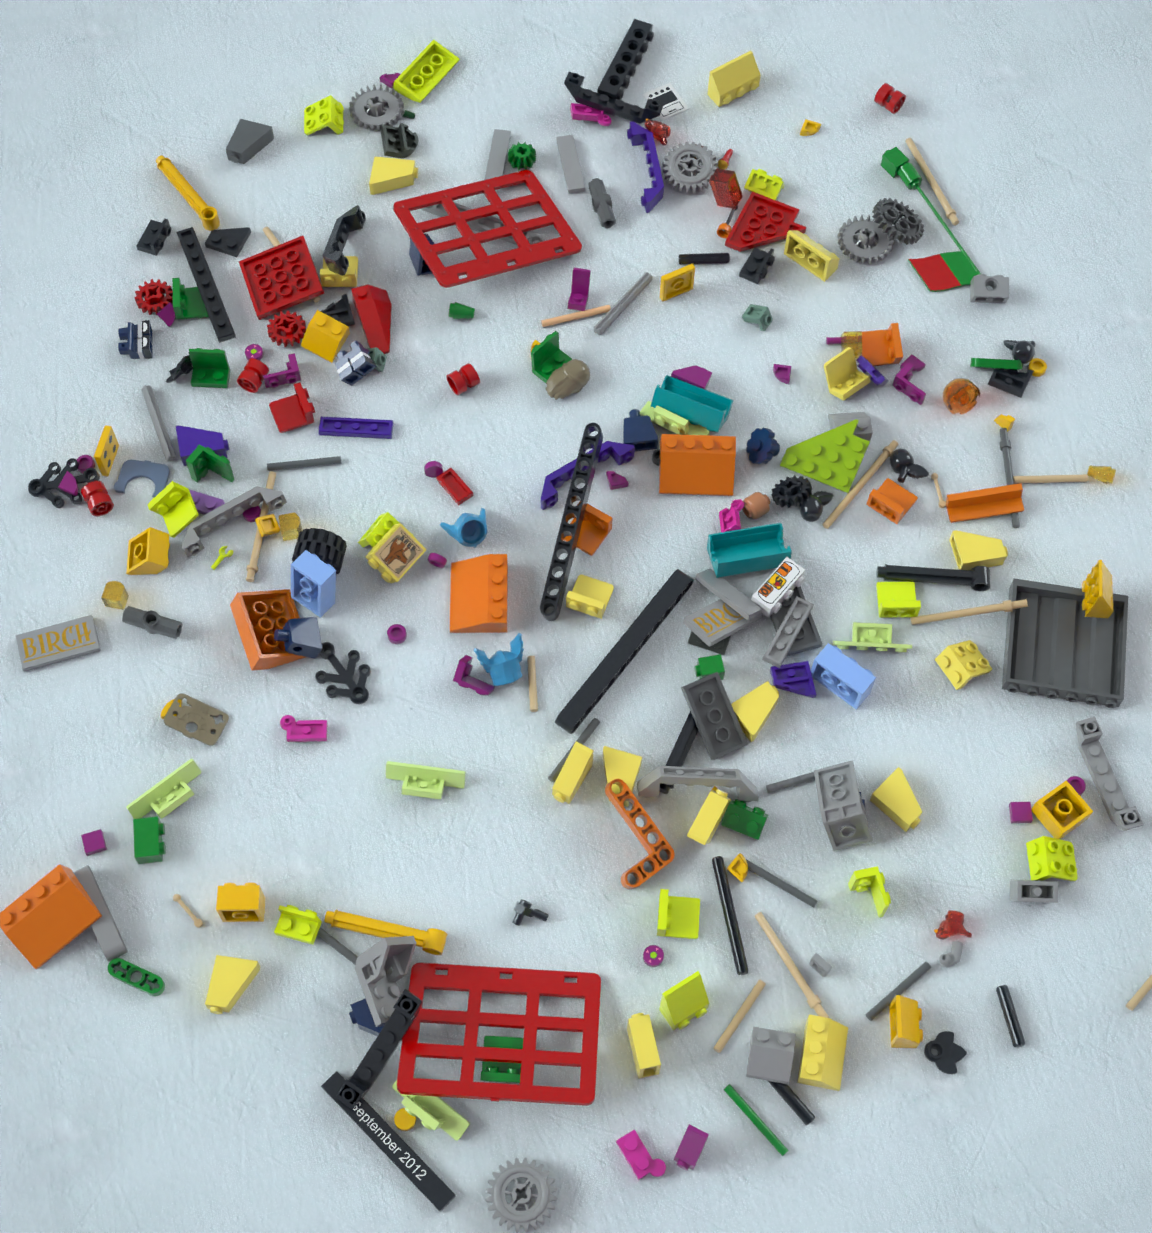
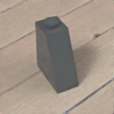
[226,119,274,164]

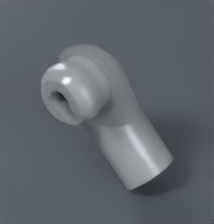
[939,941,963,967]

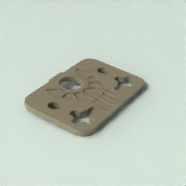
[164,693,229,746]

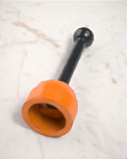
[717,204,738,238]

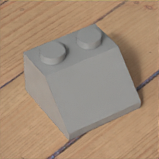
[828,412,873,441]
[746,1026,796,1084]

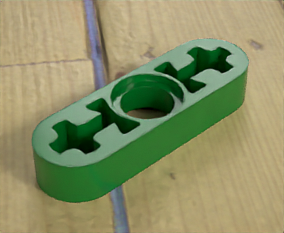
[970,358,1023,369]
[108,958,165,996]

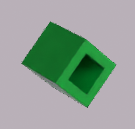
[881,147,909,178]
[694,654,725,680]

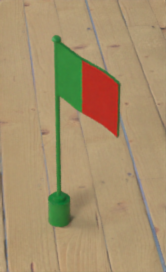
[897,162,981,292]

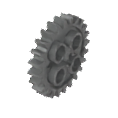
[872,198,925,245]

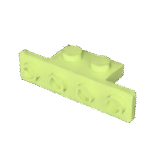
[640,401,710,435]
[833,622,912,652]
[126,759,201,819]
[386,761,466,799]
[392,1077,470,1141]

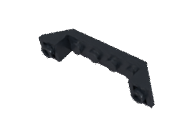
[564,72,664,124]
[322,205,366,276]
[335,989,423,1110]

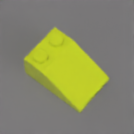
[659,971,709,1030]

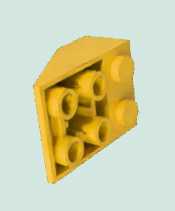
[1082,560,1113,618]

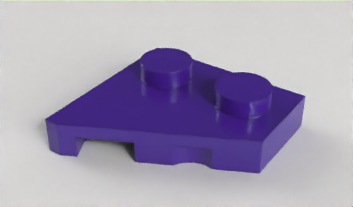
[856,355,889,386]
[770,661,817,698]

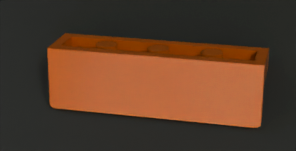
[946,483,1024,523]

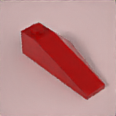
[351,284,392,354]

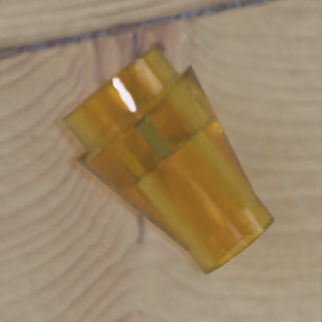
[1087,465,1116,484]

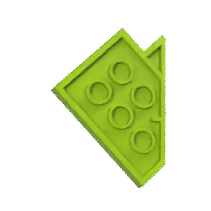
[780,419,870,493]

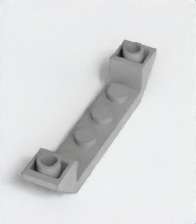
[182,486,287,557]
[1076,717,1144,831]
[637,766,759,802]

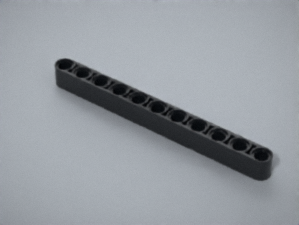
[540,423,603,621]
[555,569,694,734]

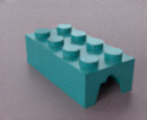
[651,375,734,432]
[707,523,792,578]

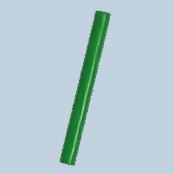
[724,1084,789,1156]

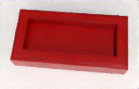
[436,468,473,506]

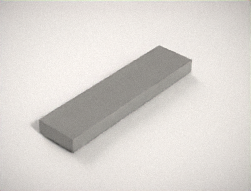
[484,129,511,180]
[556,135,585,194]
[695,568,762,620]
[762,596,814,668]

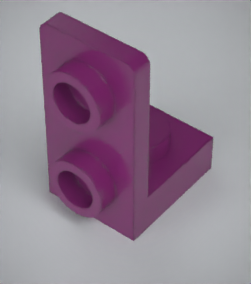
[567,268,591,311]
[263,353,301,388]
[892,362,926,405]
[453,655,495,695]

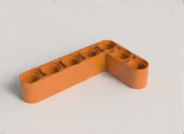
[605,779,675,889]

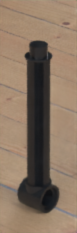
[876,564,990,591]
[659,711,698,794]

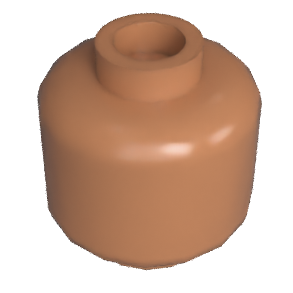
[742,492,770,519]

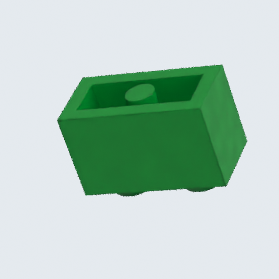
[133,816,166,864]

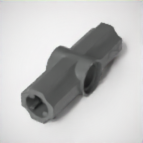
[588,178,616,229]
[122,606,183,639]

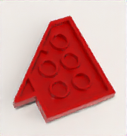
[725,192,807,252]

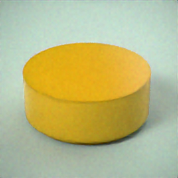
[1028,358,1047,377]
[394,1108,416,1131]

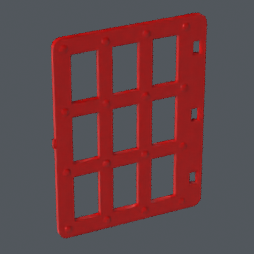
[393,170,582,288]
[397,963,601,1106]

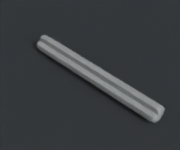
[594,272,652,335]
[141,385,176,461]

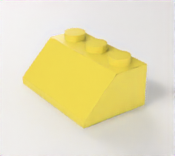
[707,50,761,107]
[784,230,840,282]
[797,1014,848,1091]

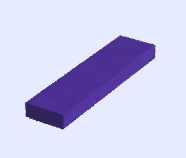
[319,416,394,439]

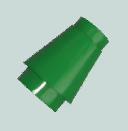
[448,302,475,319]

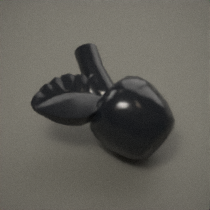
[1003,340,1035,364]
[890,448,929,483]
[799,491,834,522]

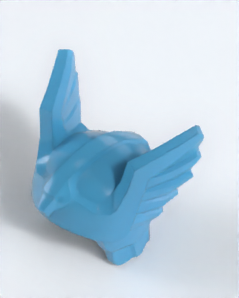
[440,508,488,548]
[474,633,524,686]

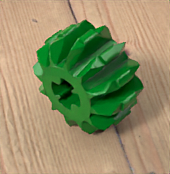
[508,142,536,170]

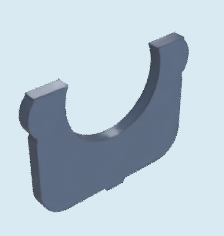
[114,459,170,498]

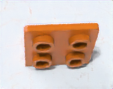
[859,323,903,366]
[866,478,918,524]
[564,501,613,556]

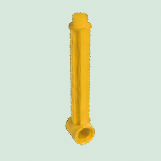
[156,155,220,231]
[324,909,448,955]

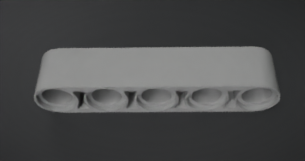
[73,865,128,962]

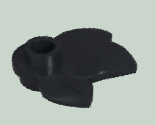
[166,355,193,383]
[924,1031,967,1074]

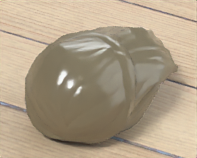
[545,359,590,400]

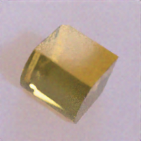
[279,512,303,541]
[101,581,129,610]

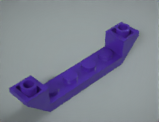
[627,122,664,213]
[541,441,635,510]

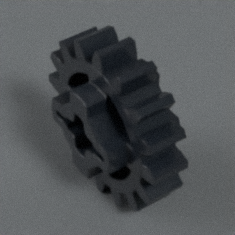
[771,475,812,508]

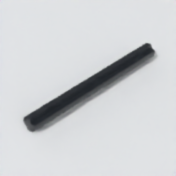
[712,856,749,975]

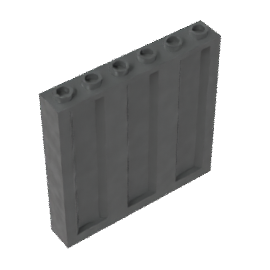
[1002,578,1128,708]

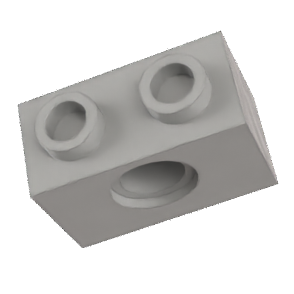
[970,274,1009,303]
[1010,880,1058,903]

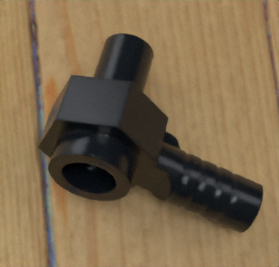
[512,899,549,926]

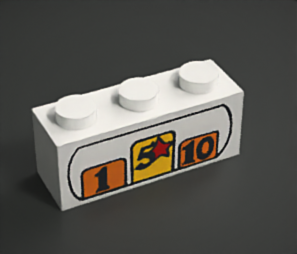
[751,557,805,618]

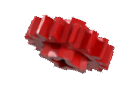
[135,279,173,315]
[267,310,306,347]

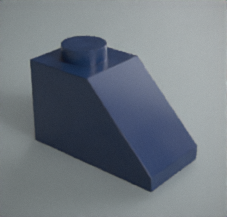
[349,998,384,1036]

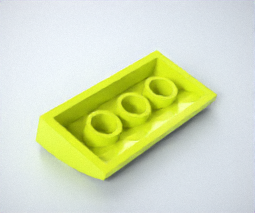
[393,39,460,103]

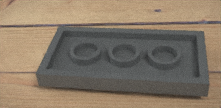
[770,586,823,656]
[681,672,748,760]

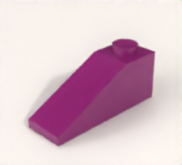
[674,1124,709,1171]

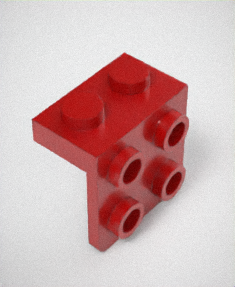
[269,382,316,433]

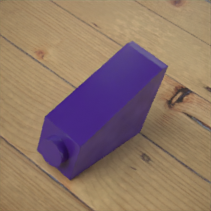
[175,425,230,466]

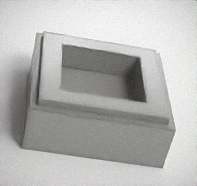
[809,953,832,977]

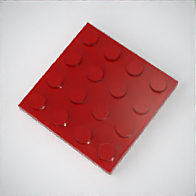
[238,236,325,320]

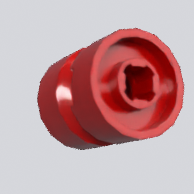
[874,83,906,114]
[237,358,269,393]
[446,363,480,396]
[81,481,114,516]

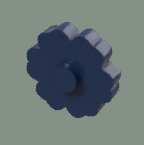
[746,427,780,465]

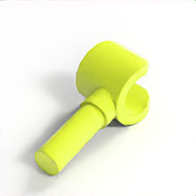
[211,546,233,570]

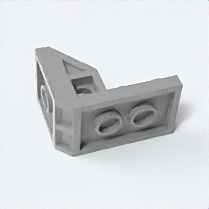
[814,761,873,851]
[355,936,416,1027]

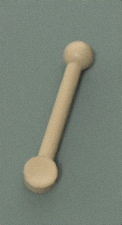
[931,473,946,508]
[173,894,203,928]

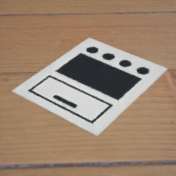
[643,83,689,120]

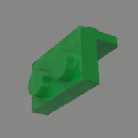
[721,799,768,840]

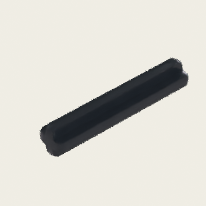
[678,253,730,265]
[996,985,1025,1048]
[768,1081,815,1125]

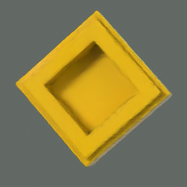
[255,514,280,537]

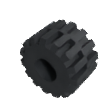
[292,528,347,574]

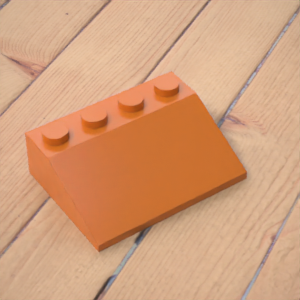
[659,434,736,496]
[450,554,508,633]
[230,589,306,671]
[0,864,102,969]

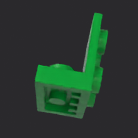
[172,278,209,320]
[531,331,572,383]
[188,348,231,389]
[186,444,235,483]
[480,1035,523,1083]

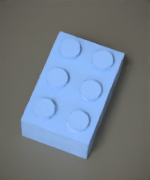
[291,550,336,618]
[811,643,876,710]

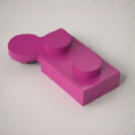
[570,103,612,126]
[719,499,744,532]
[280,715,328,742]
[616,1129,666,1181]

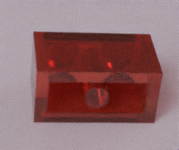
[709,168,743,209]

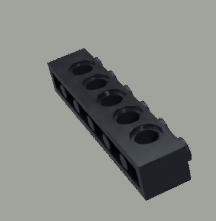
[597,19,654,100]

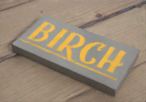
[683,599,763,647]
[15,615,101,672]

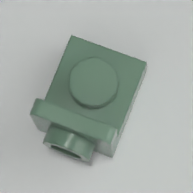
[742,304,773,331]
[367,348,387,372]

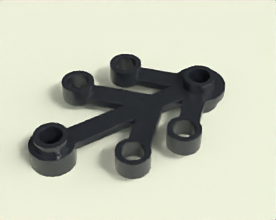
[28,458,100,508]
[315,642,371,704]

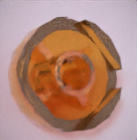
[942,378,980,415]

